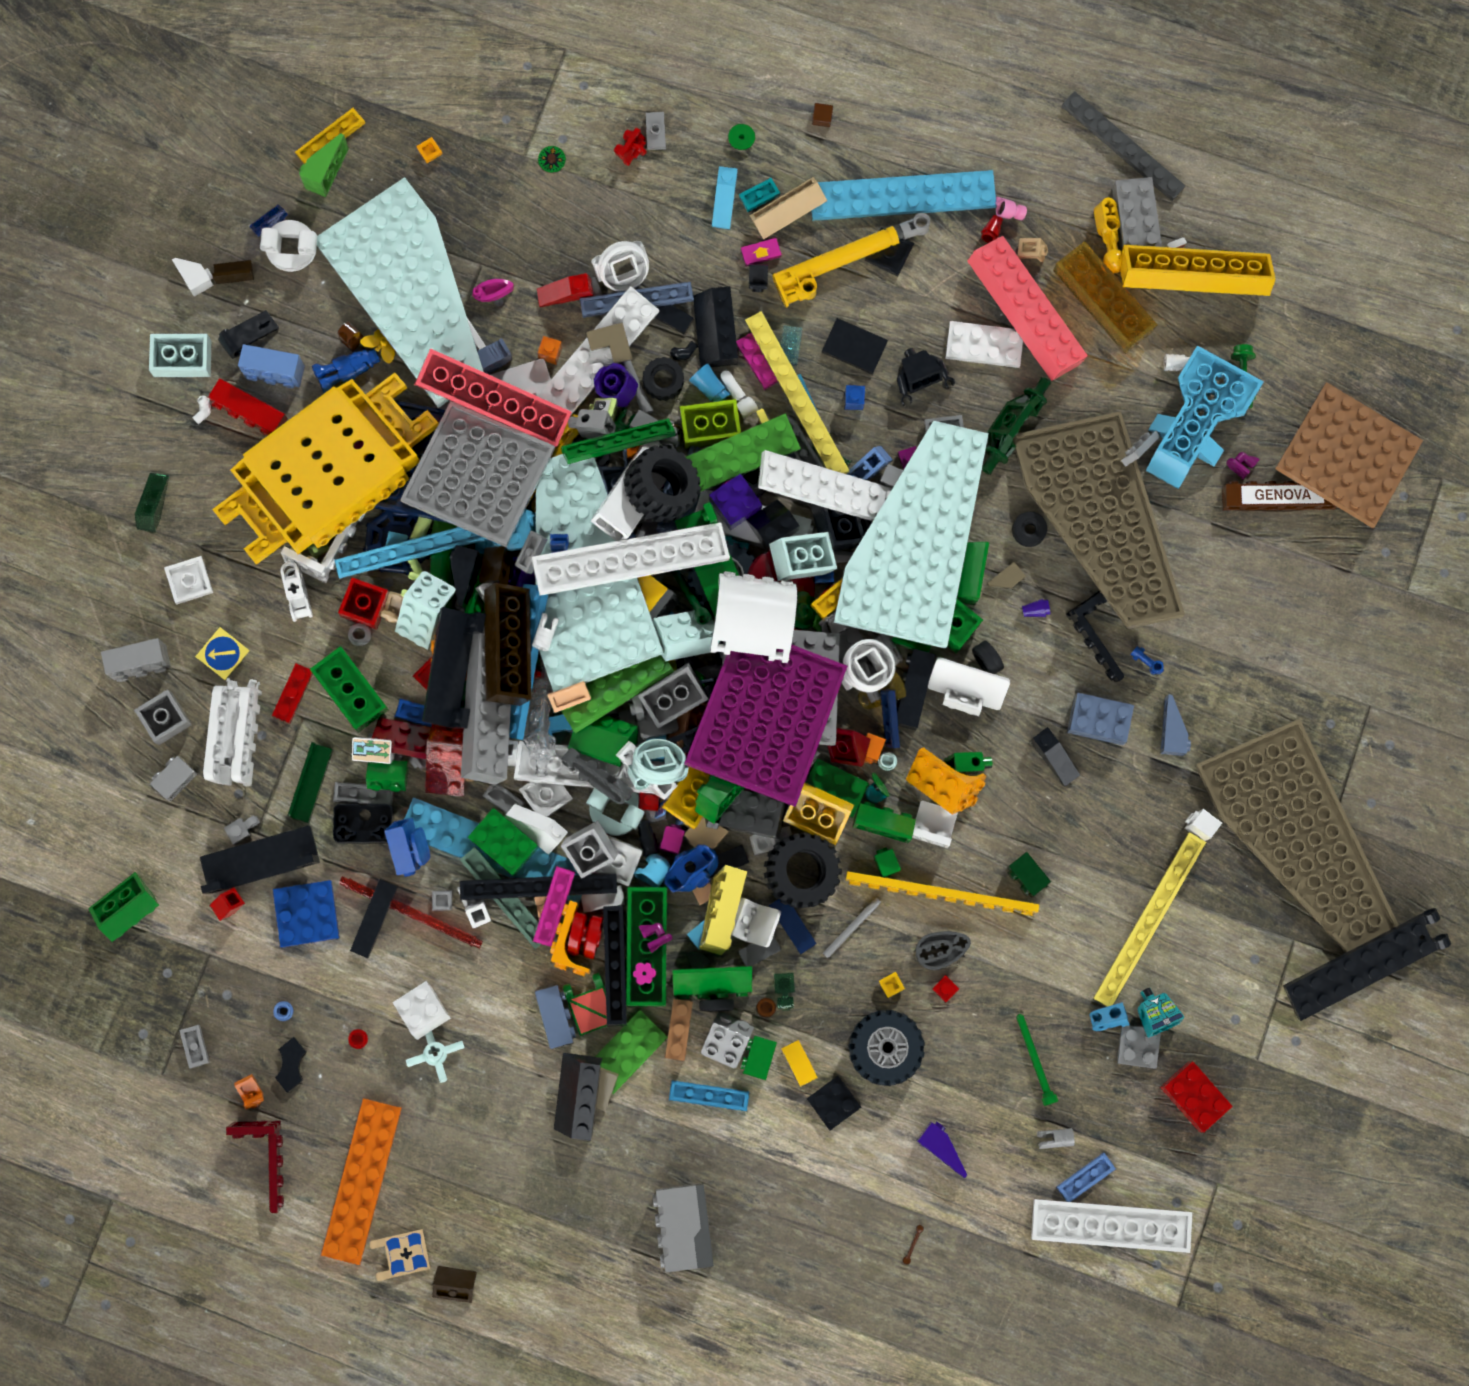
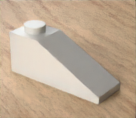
[504,804,568,855]

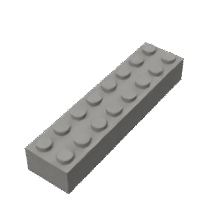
[461,625,511,785]

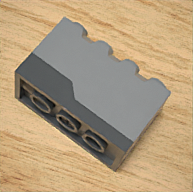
[653,1183,714,1272]

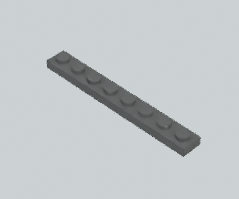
[1062,91,1185,201]

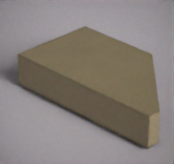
[987,562,1026,589]

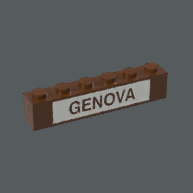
[1222,481,1337,511]

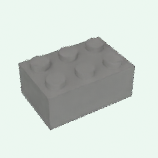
[101,638,171,682]

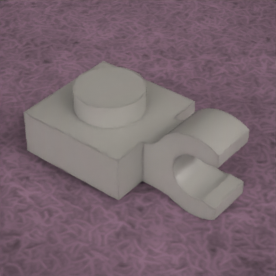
[224,815,260,845]

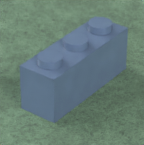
[535,985,576,1049]

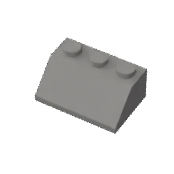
[638,663,708,728]

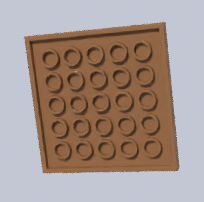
[1275,382,1423,528]

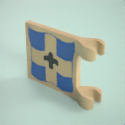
[370,1229,430,1281]

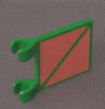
[563,973,607,1036]

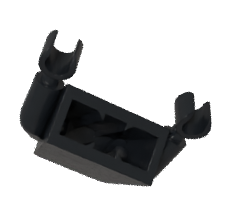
[897,348,955,406]

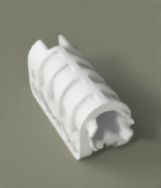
[203,678,262,786]

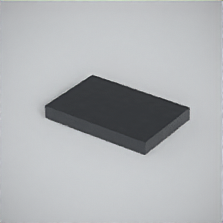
[822,318,888,375]

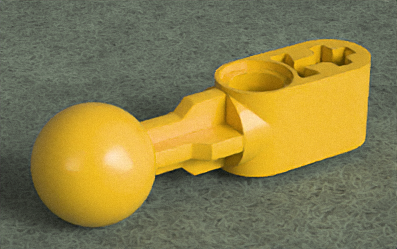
[1094,197,1122,273]

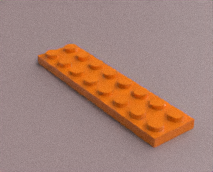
[321,1098,402,1265]

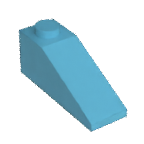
[712,166,738,229]

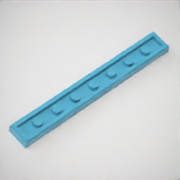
[334,527,488,579]

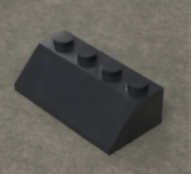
[693,286,738,368]
[554,1053,602,1141]

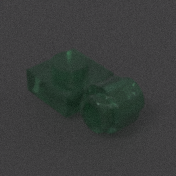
[774,973,795,1011]

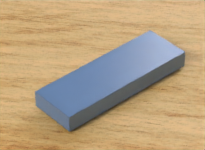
[1056,1152,1116,1202]

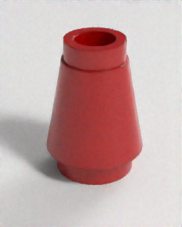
[981,215,1003,243]

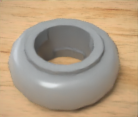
[348,623,372,646]

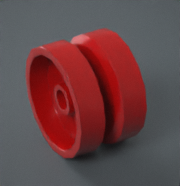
[567,912,603,959]

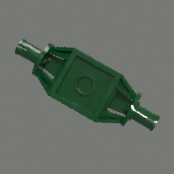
[982,377,1051,475]

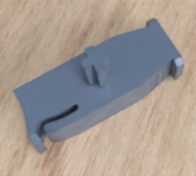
[477,338,513,374]

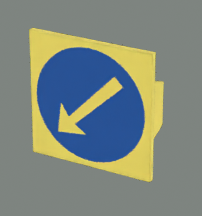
[195,627,250,680]

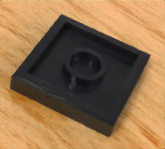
[865,227,915,277]

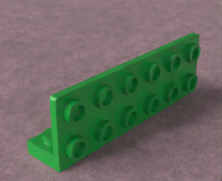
[675,502,739,618]

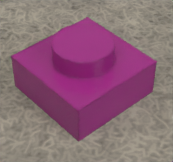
[897,446,917,471]

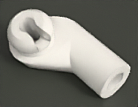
[192,395,211,424]

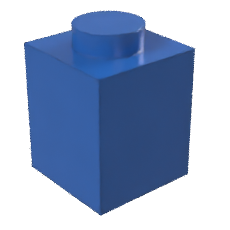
[844,385,865,410]

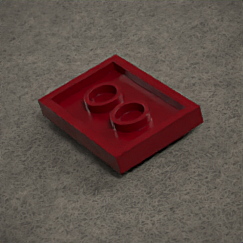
[372,717,436,759]

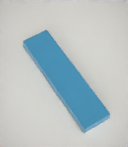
[669,1080,749,1111]

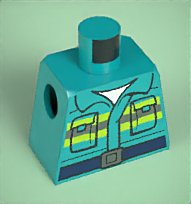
[1137,988,1185,1038]

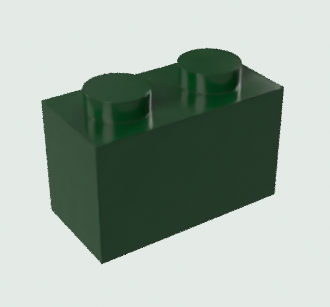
[1007,852,1051,898]

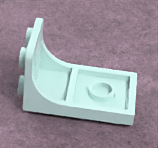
[395,571,456,650]

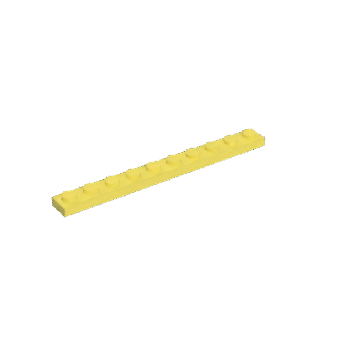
[745,311,850,474]
[1093,832,1206,1007]

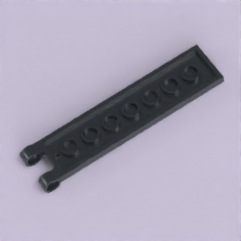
[1283,908,1451,1021]

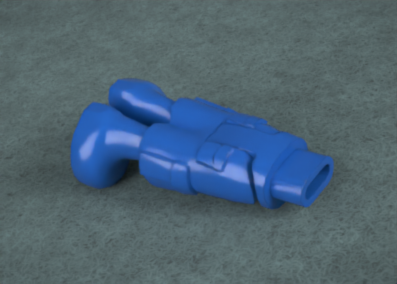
[311,348,380,393]

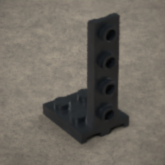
[1066,590,1124,682]

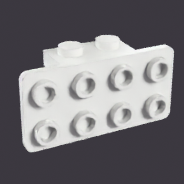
[491,359,551,396]
[928,657,1010,716]

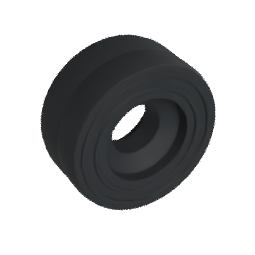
[1012,511,1048,547]
[972,640,1004,674]

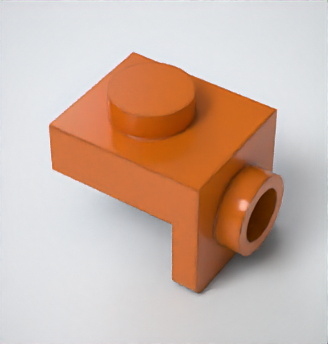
[234,1074,264,1110]

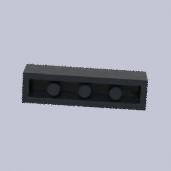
[896,649,936,731]

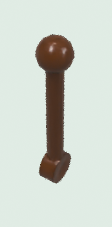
[903,1225,924,1265]

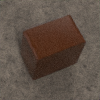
[812,103,833,127]

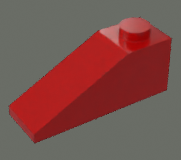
[537,273,594,307]

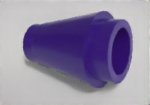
[1022,599,1051,617]

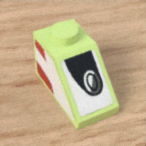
[589,398,618,422]

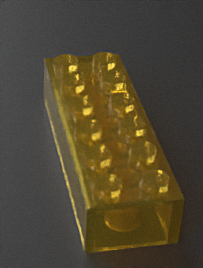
[1053,241,1157,354]

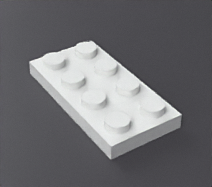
[945,321,1023,368]

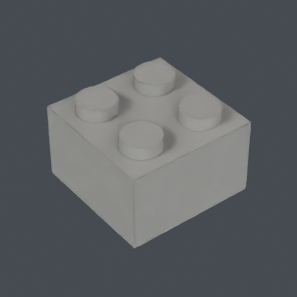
[134,689,192,745]
[561,821,618,878]

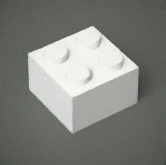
[393,981,451,1040]

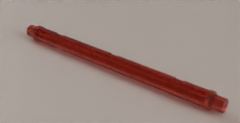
[339,876,483,949]

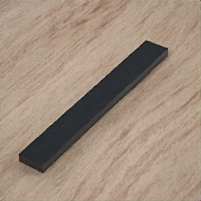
[459,873,617,900]

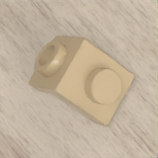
[380,591,404,623]

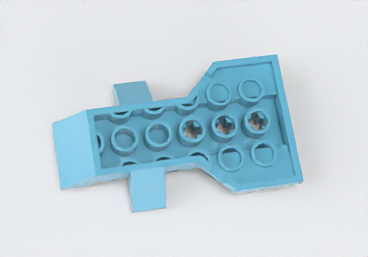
[1146,346,1264,489]

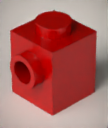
[209,888,245,921]

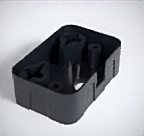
[333,804,394,844]

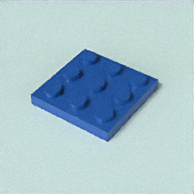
[273,880,340,948]

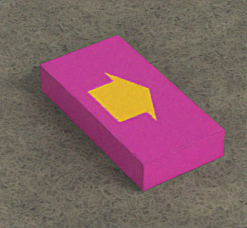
[741,238,781,267]

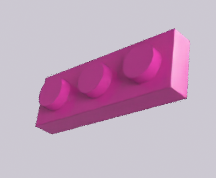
[736,333,778,390]

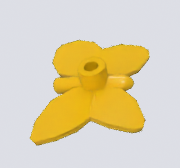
[360,329,395,363]

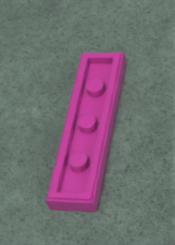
[533,866,575,947]

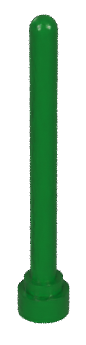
[1016,1014,1059,1106]

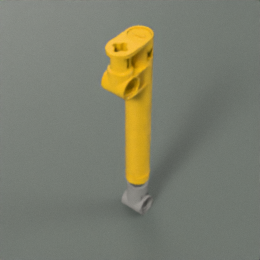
[772,213,930,308]

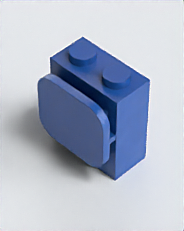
[384,818,430,877]

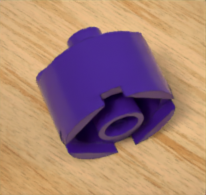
[594,363,638,407]

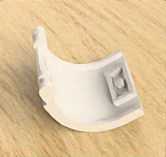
[710,572,797,663]

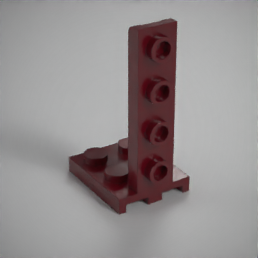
[226,1120,284,1213]

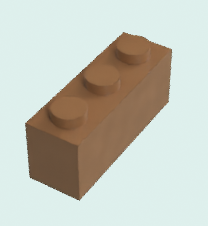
[665,999,693,1061]

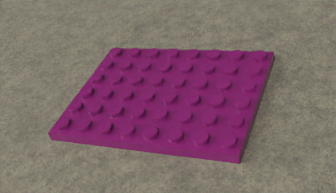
[684,644,848,807]

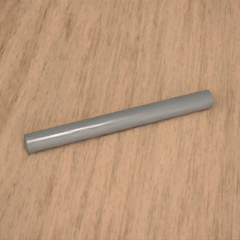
[822,897,881,958]

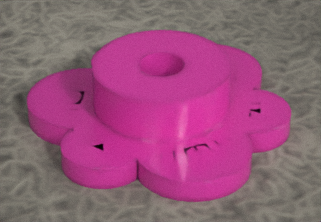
[633,963,656,985]

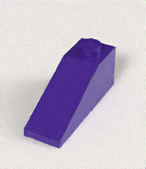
[916,1121,967,1178]

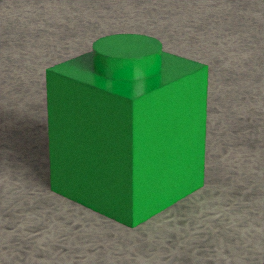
[873,847,901,878]

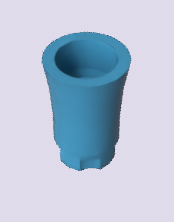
[689,364,730,402]

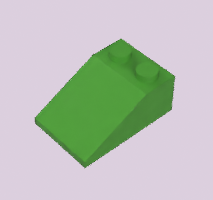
[299,133,349,197]

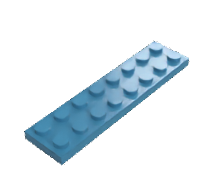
[509,584,548,740]

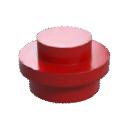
[348,1029,368,1049]

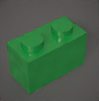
[366,760,409,792]
[740,1035,777,1081]

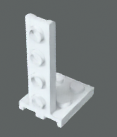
[281,513,365,583]

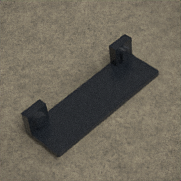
[422,607,486,729]
[200,826,320,894]

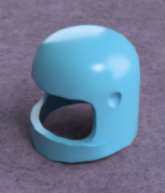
[634,854,670,887]

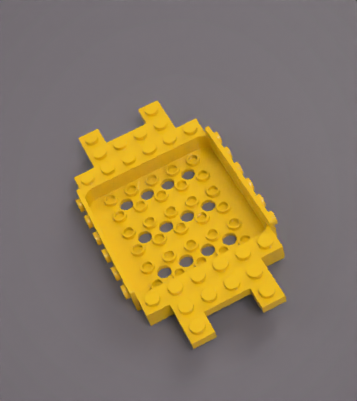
[212,373,439,565]

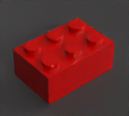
[1160,1061,1233,1133]

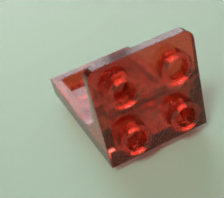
[425,724,465,797]

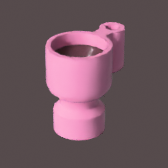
[995,197,1027,221]

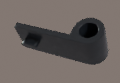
[218,310,279,359]

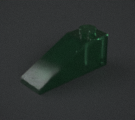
[135,473,169,532]

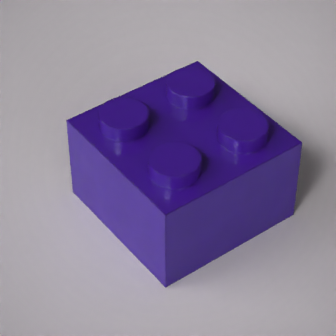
[709,474,762,531]

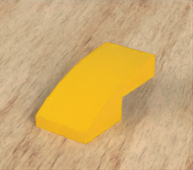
[781,1040,818,1087]

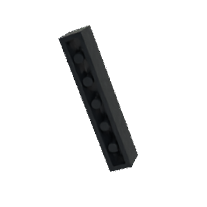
[603,906,627,1027]

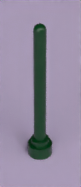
[671,570,711,625]

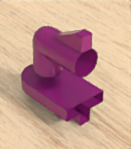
[1226,452,1260,480]
[638,923,672,953]

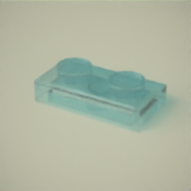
[781,326,802,366]

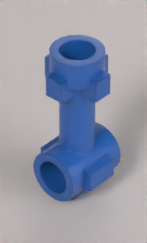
[1130,646,1164,675]

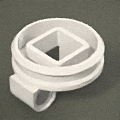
[260,220,317,272]
[591,241,649,292]
[842,639,895,692]

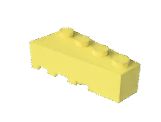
[699,865,747,955]

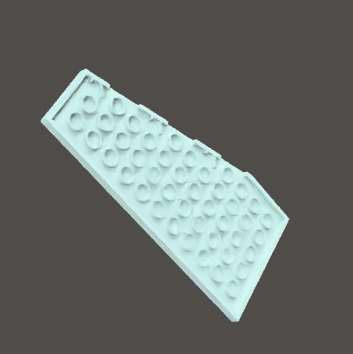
[317,177,484,408]
[833,421,989,648]
[536,454,664,692]

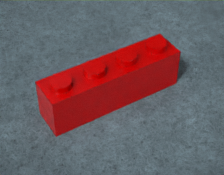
[208,378,288,436]

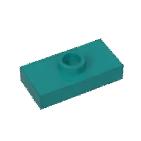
[739,178,780,212]

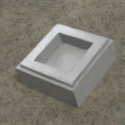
[432,891,452,911]

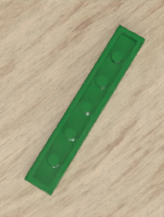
[561,418,676,464]

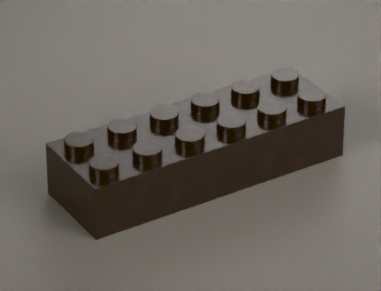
[484,583,532,706]

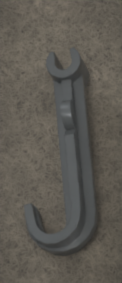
[561,748,633,804]

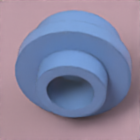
[273,1001,294,1021]

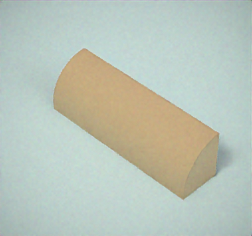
[749,177,827,239]

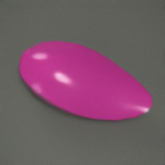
[472,279,514,302]

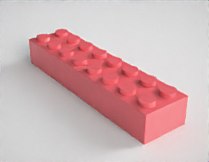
[967,236,1088,381]
[414,349,572,447]

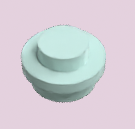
[878,752,897,771]

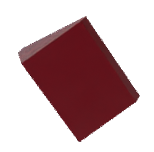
[827,728,871,767]

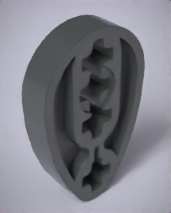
[915,931,971,970]

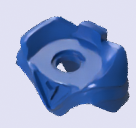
[665,844,718,892]

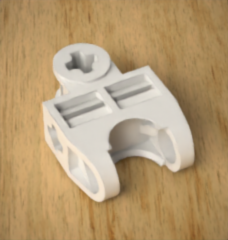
[280,562,313,622]

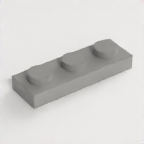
[1121,431,1160,466]

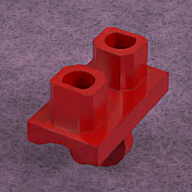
[614,128,647,166]

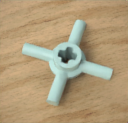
[406,1031,464,1083]

